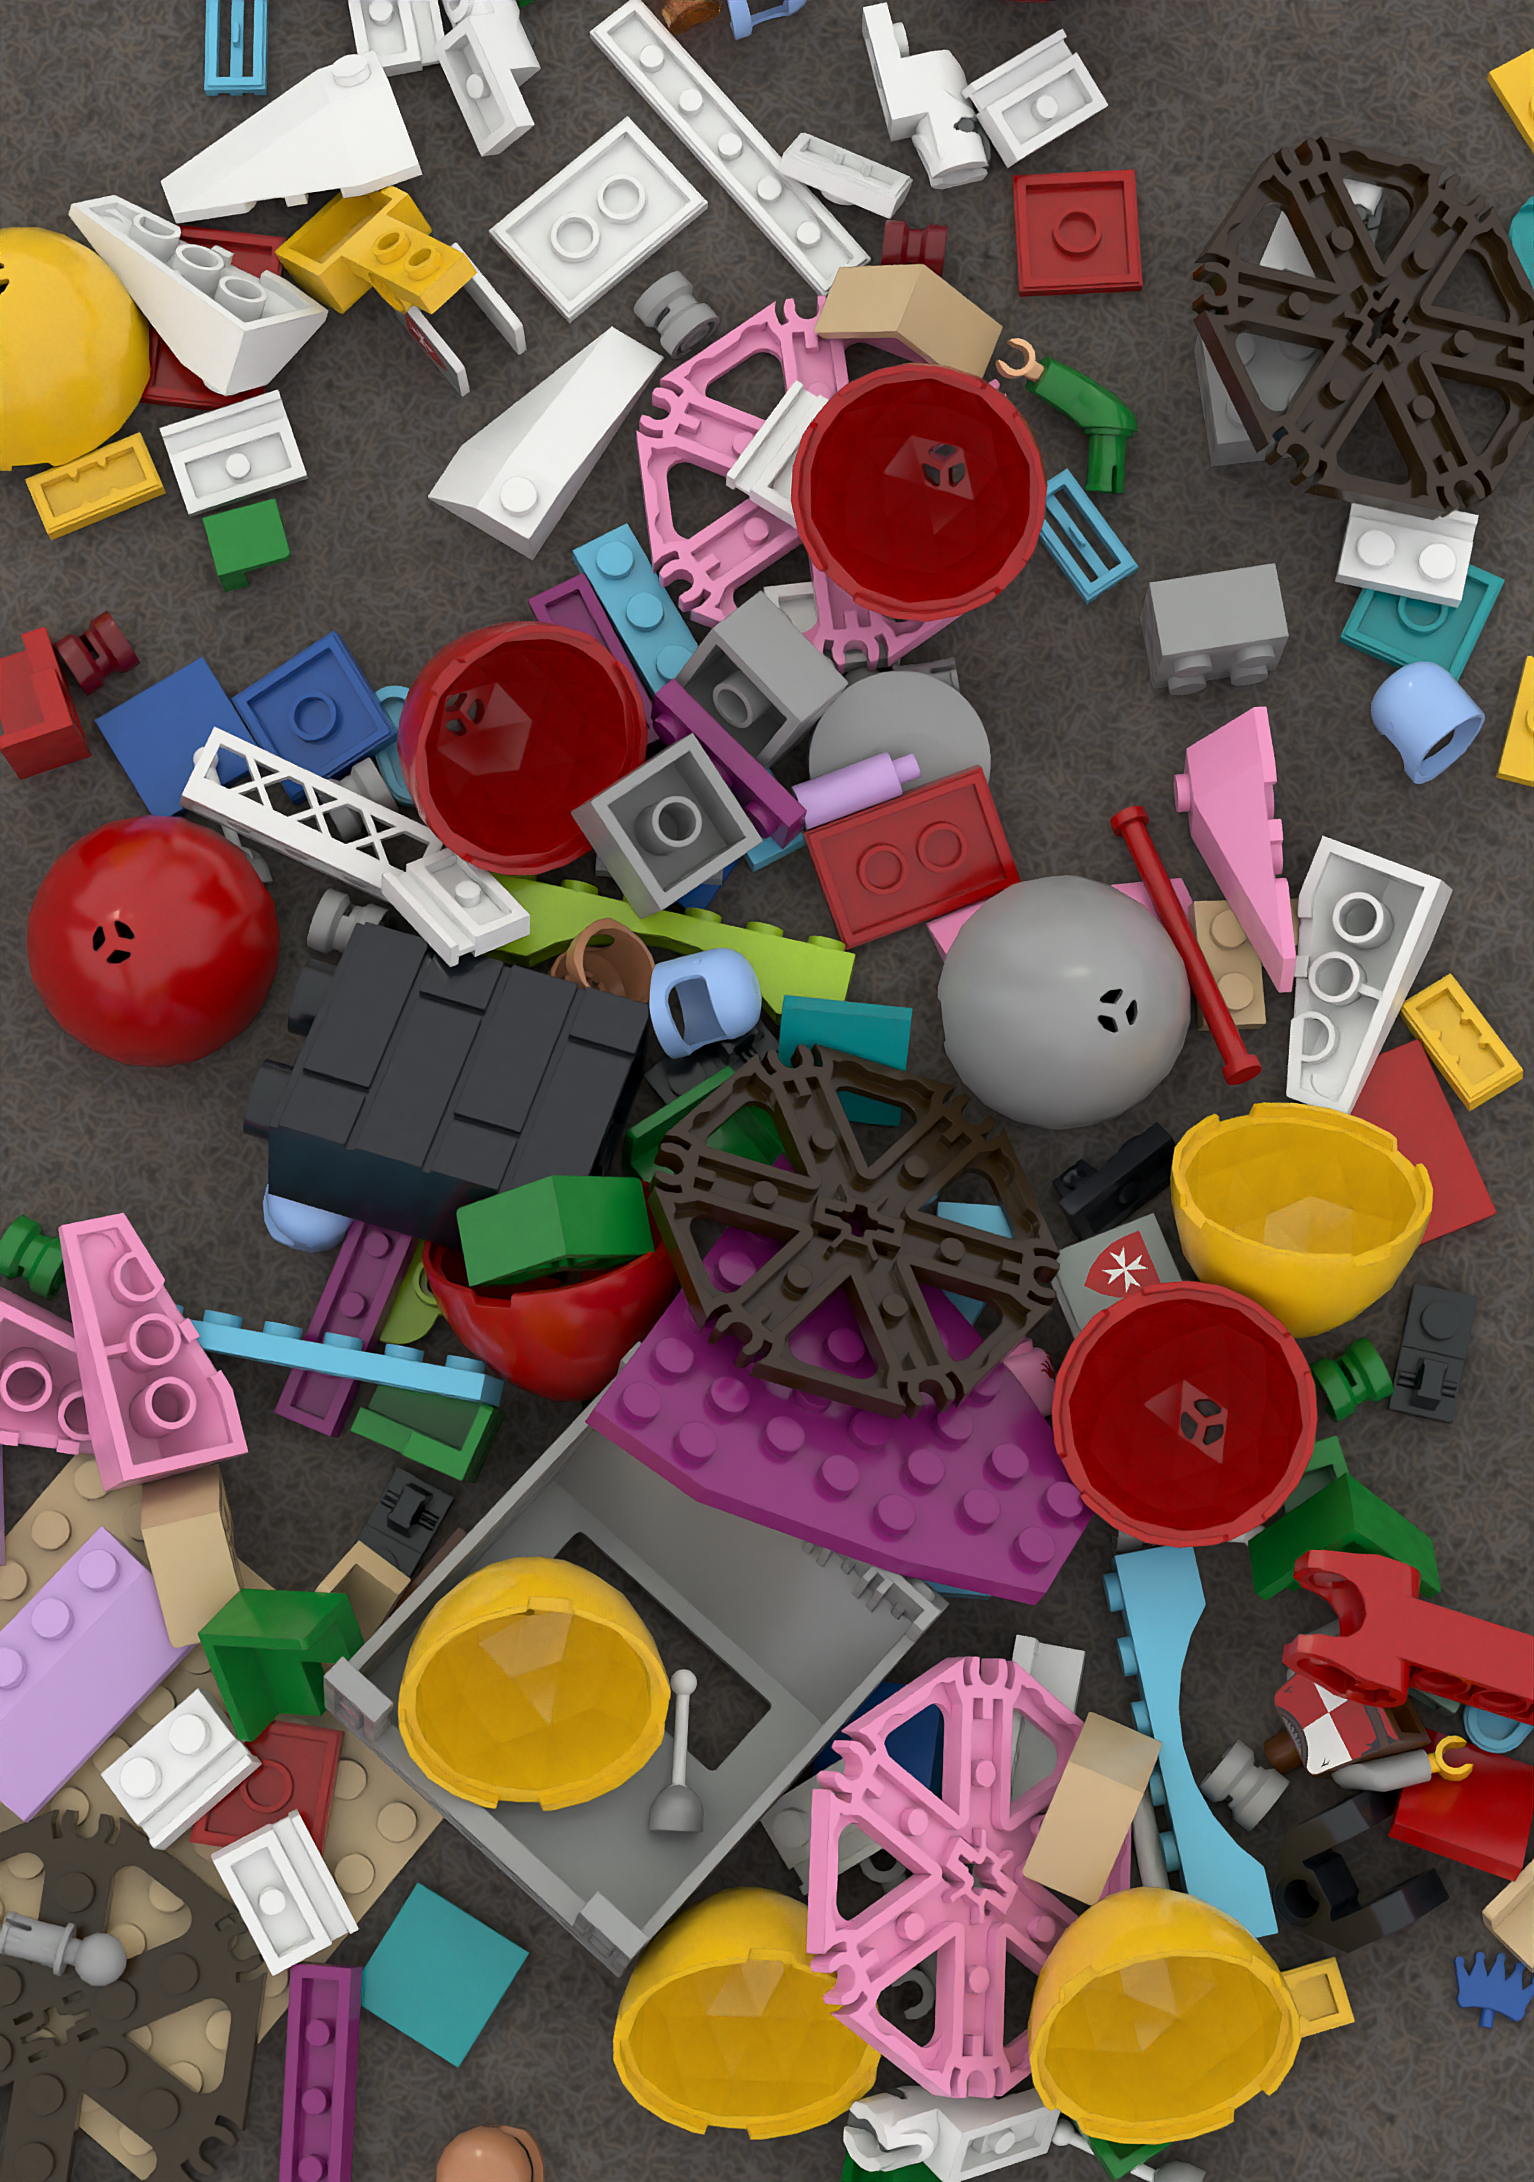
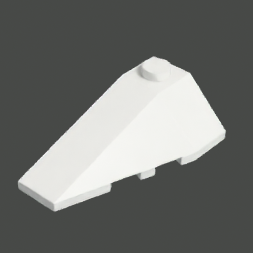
[161,50,422,224]
[68,195,329,396]
[428,327,664,560]
[1286,836,1453,1115]

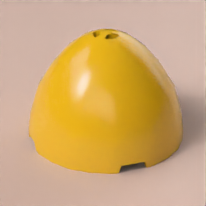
[0,227,151,471]
[1170,1102,1433,1338]
[398,1556,671,1811]
[613,1886,881,2140]
[1028,1887,1301,2144]

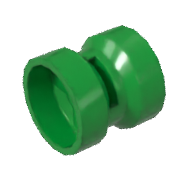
[0,1214,65,1301]
[1309,1337,1394,1423]

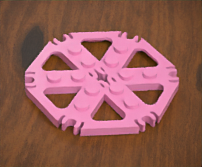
[636,295,1007,674]
[806,1657,1131,2098]

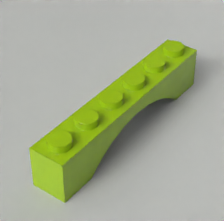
[481,871,855,1025]

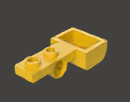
[274,186,478,315]

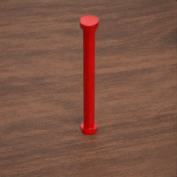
[1109,806,1262,1085]

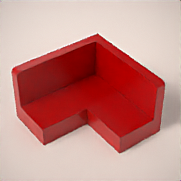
[0,627,92,780]

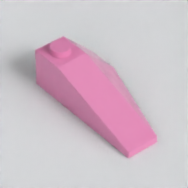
[1174,706,1296,993]
[58,1213,248,1492]
[0,1286,95,1455]

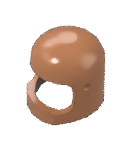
[547,918,655,1004]
[436,2124,545,2182]

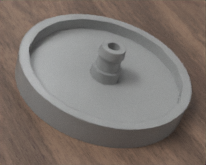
[806,671,991,792]

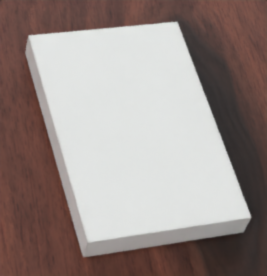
[489,116,708,324]

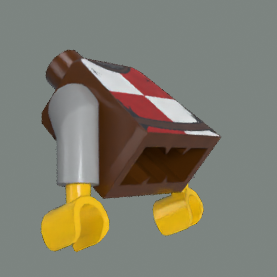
[1264,1618,1473,1792]

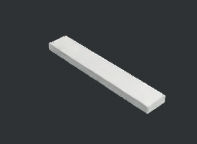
[590,0,872,298]

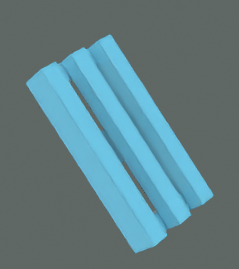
[204,0,269,96]
[1039,468,1139,605]

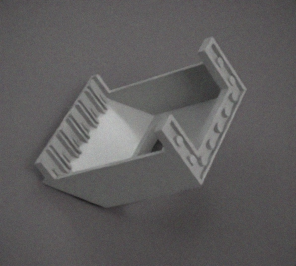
[324,1341,950,1978]

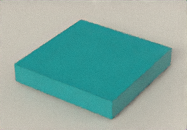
[1338,564,1505,682]
[778,995,912,1127]
[361,1882,530,2068]

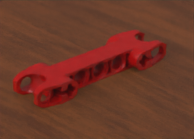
[1282,1550,1534,1726]

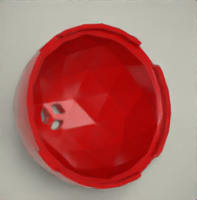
[791,362,1048,622]
[397,621,648,875]
[26,815,280,1067]
[421,1179,678,1402]
[1051,1281,1318,1548]

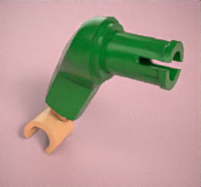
[996,338,1138,494]

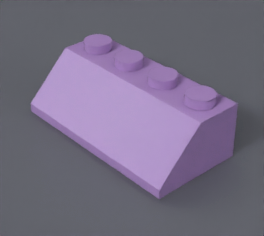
[0,1526,198,1823]

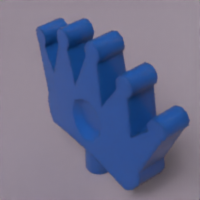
[1454,1952,1534,2029]

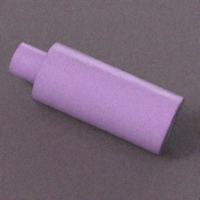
[791,752,921,830]

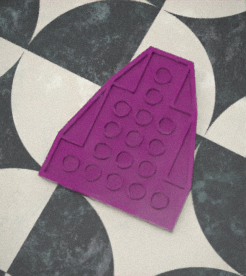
[585,1153,1095,1605]

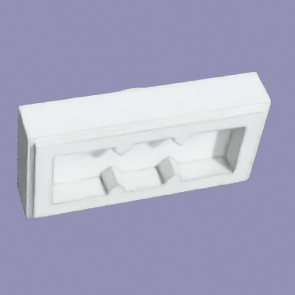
[778,132,913,219]

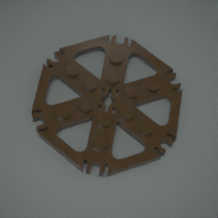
[1192,136,1534,520]
[647,1044,1060,1420]
[0,1809,268,2182]

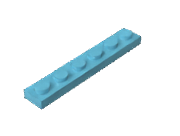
[572,523,806,872]
[176,1305,504,1407]

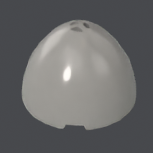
[938,875,1191,1130]

